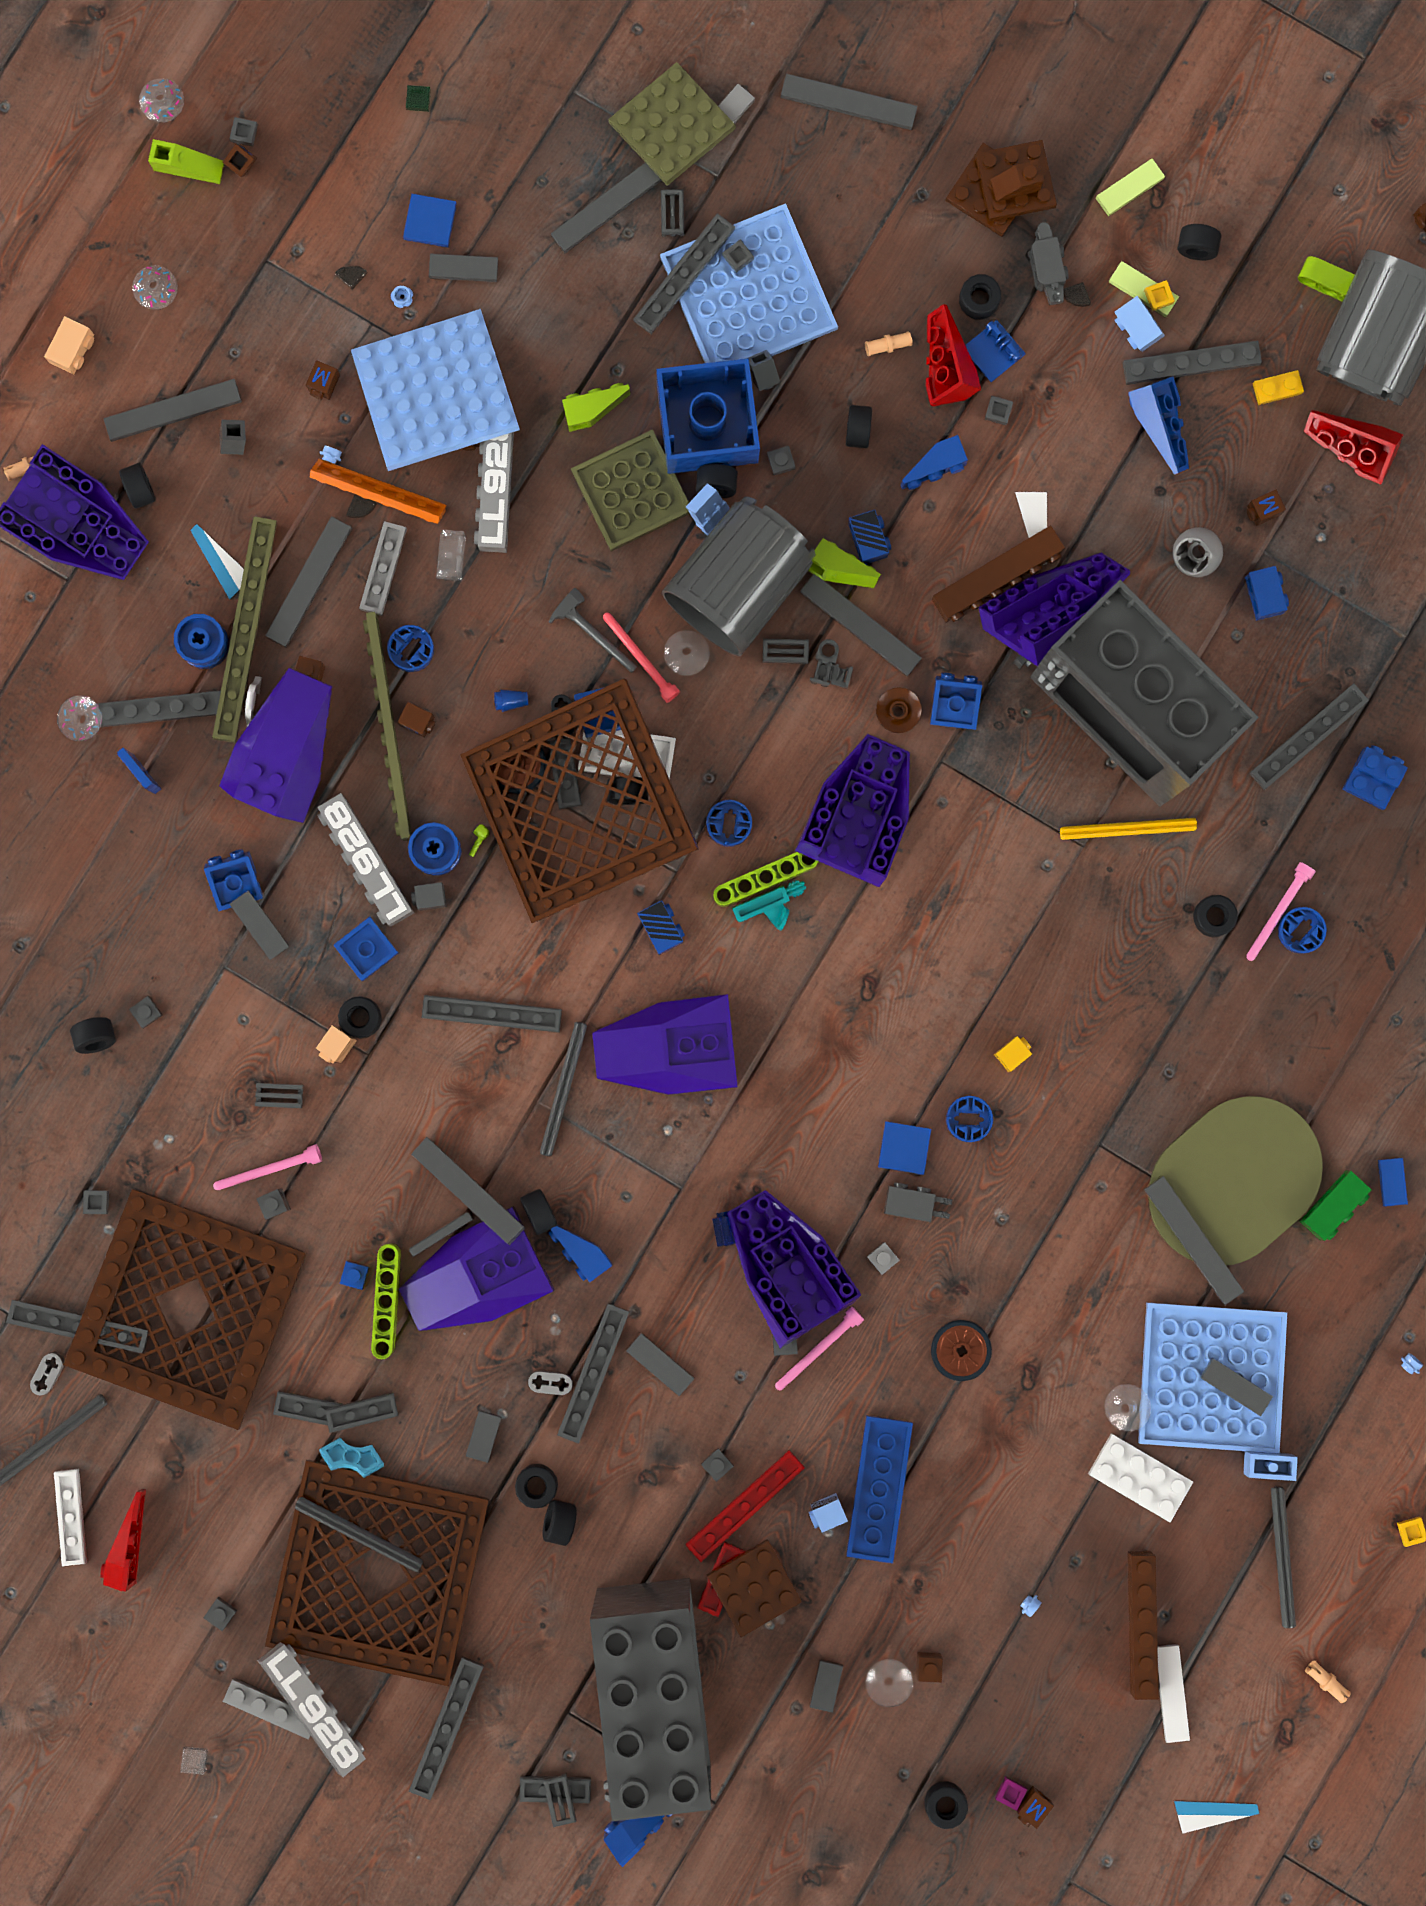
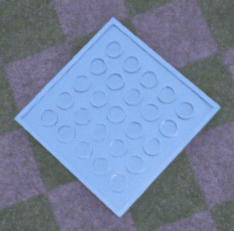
[660,203,838,363]
[351,309,520,471]
[1138,1302,1287,1454]

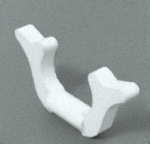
[245,676,262,727]

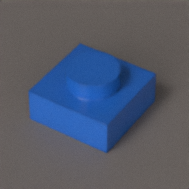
[340,1261,369,1290]

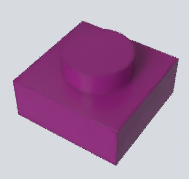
[995,1776,1027,1811]

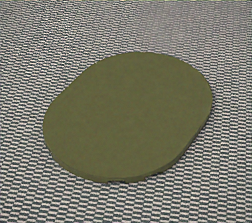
[1148,1096,1323,1266]

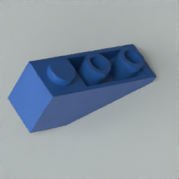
[901,435,968,490]
[548,1225,613,1282]

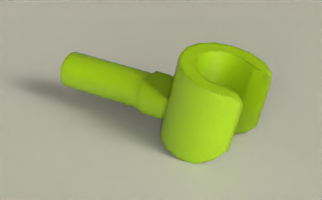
[469,825,489,857]

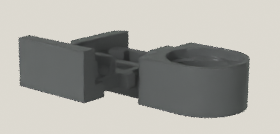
[810,639,853,689]

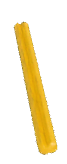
[1060,818,1197,840]

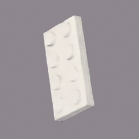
[578,730,676,780]
[1088,1433,1193,1522]

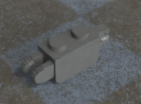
[1029,222,1069,305]

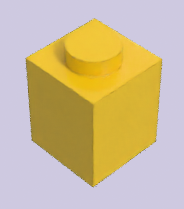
[994,1036,1032,1072]

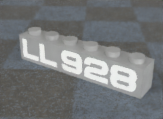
[474,432,514,553]
[317,793,414,927]
[257,1642,366,1777]

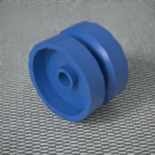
[174,614,230,669]
[408,822,462,876]

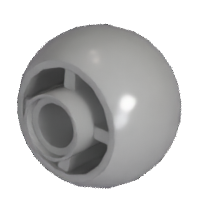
[1172,527,1223,578]

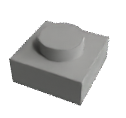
[867,1242,900,1275]

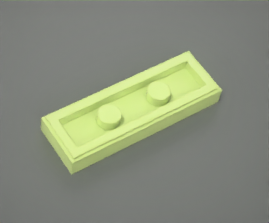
[1096,159,1165,217]
[1109,261,1179,317]

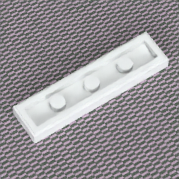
[54,1469,87,1566]
[1158,1644,1190,1743]

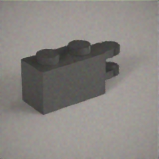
[883,1182,953,1222]

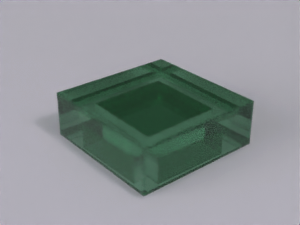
[406,85,431,112]

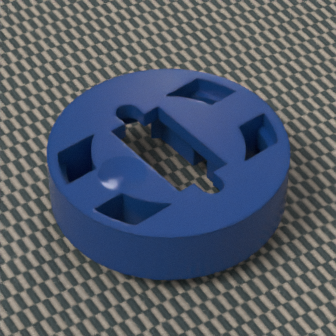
[387,625,434,672]
[706,800,752,847]
[1278,907,1327,954]
[946,1096,993,1142]

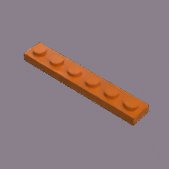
[310,459,447,524]

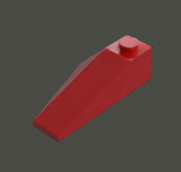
[926,304,981,406]
[1304,410,1403,484]
[100,1489,146,1592]

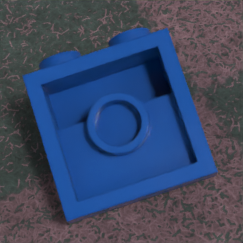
[930,673,982,730]
[1342,745,1408,810]
[204,849,263,911]

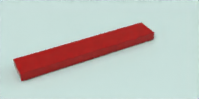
[685,1450,805,1562]

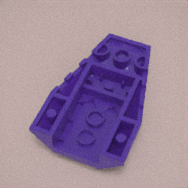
[219,668,332,823]

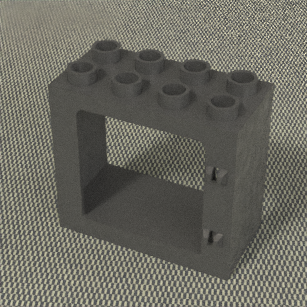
[1030,580,1259,807]
[590,1578,711,1821]

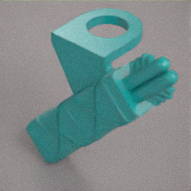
[732,880,806,931]

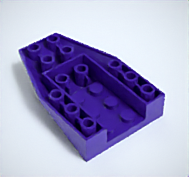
[0,444,149,580]
[979,553,1130,667]
[795,734,910,887]
[592,994,738,1095]
[727,1190,861,1349]
[399,1206,555,1331]

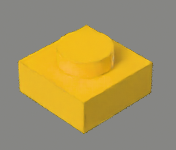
[1144,280,1175,311]
[1397,1517,1426,1547]

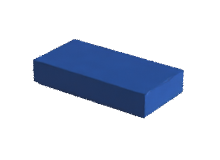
[1378,1158,1408,1206]

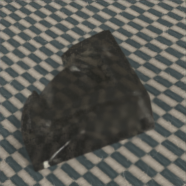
[335,266,367,290]
[1063,282,1091,307]
[346,494,377,518]

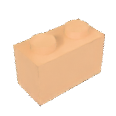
[44,316,94,375]
[316,1025,357,1063]

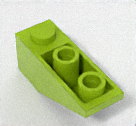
[148,139,225,184]
[562,383,630,432]
[808,538,881,588]

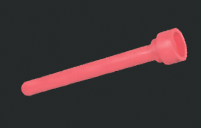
[603,612,680,703]

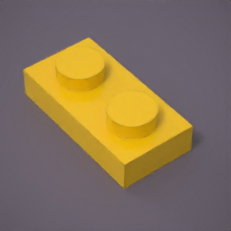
[1253,370,1304,405]

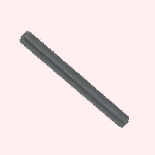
[540,1022,587,1156]
[0,1394,108,1486]
[1271,1487,1296,1628]
[295,1497,423,1572]

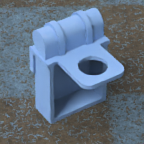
[686,483,730,536]

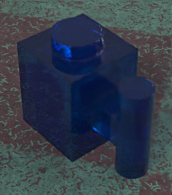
[712,1211,735,1247]

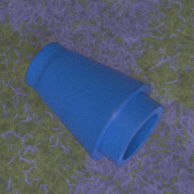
[494,689,528,712]

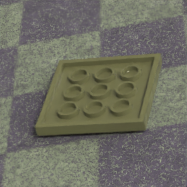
[608,62,736,186]
[571,429,690,551]

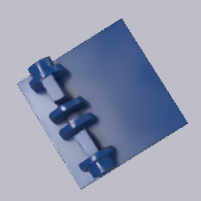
[966,320,1026,382]

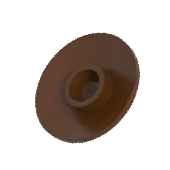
[876,687,922,733]

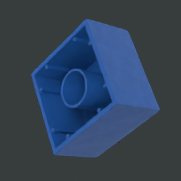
[656,358,760,474]

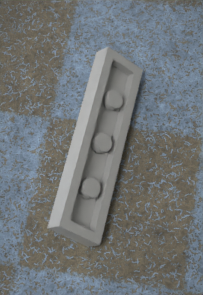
[359,521,407,616]
[223,1678,311,1740]

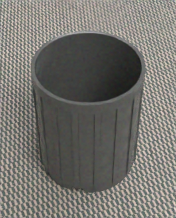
[1316,249,1426,406]
[662,496,816,656]

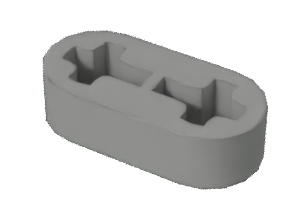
[30,1352,64,1395]
[528,1371,573,1395]

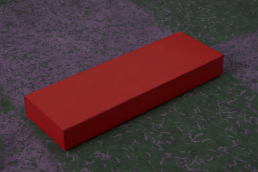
[697,1541,746,1617]

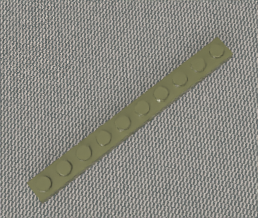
[212,517,277,743]
[363,612,412,841]

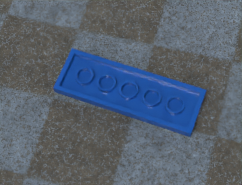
[846,1415,913,1563]

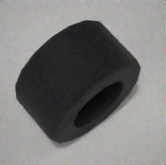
[1177,224,1222,261]
[959,274,1001,320]
[846,405,872,448]
[119,463,156,509]
[696,464,738,498]
[607,776,648,805]
[1193,895,1238,937]
[338,996,382,1039]
[70,1017,116,1054]
[520,1189,558,1235]
[515,1464,558,1509]
[542,1500,577,1546]
[924,1781,968,1829]

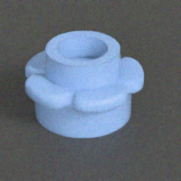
[391,286,413,308]
[320,446,342,464]
[1401,1353,1423,1374]
[1020,1595,1042,1617]

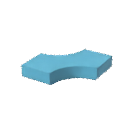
[319,1438,384,1478]

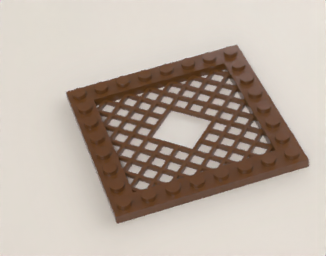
[460,678,699,923]
[63,1189,307,1430]
[265,1460,489,1686]

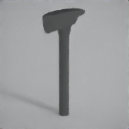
[549,588,638,673]

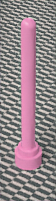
[1246,862,1316,961]
[213,1144,322,1190]
[775,1306,864,1390]

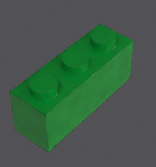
[1299,1170,1372,1241]

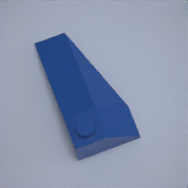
[1128,376,1189,474]
[603,1815,671,1867]

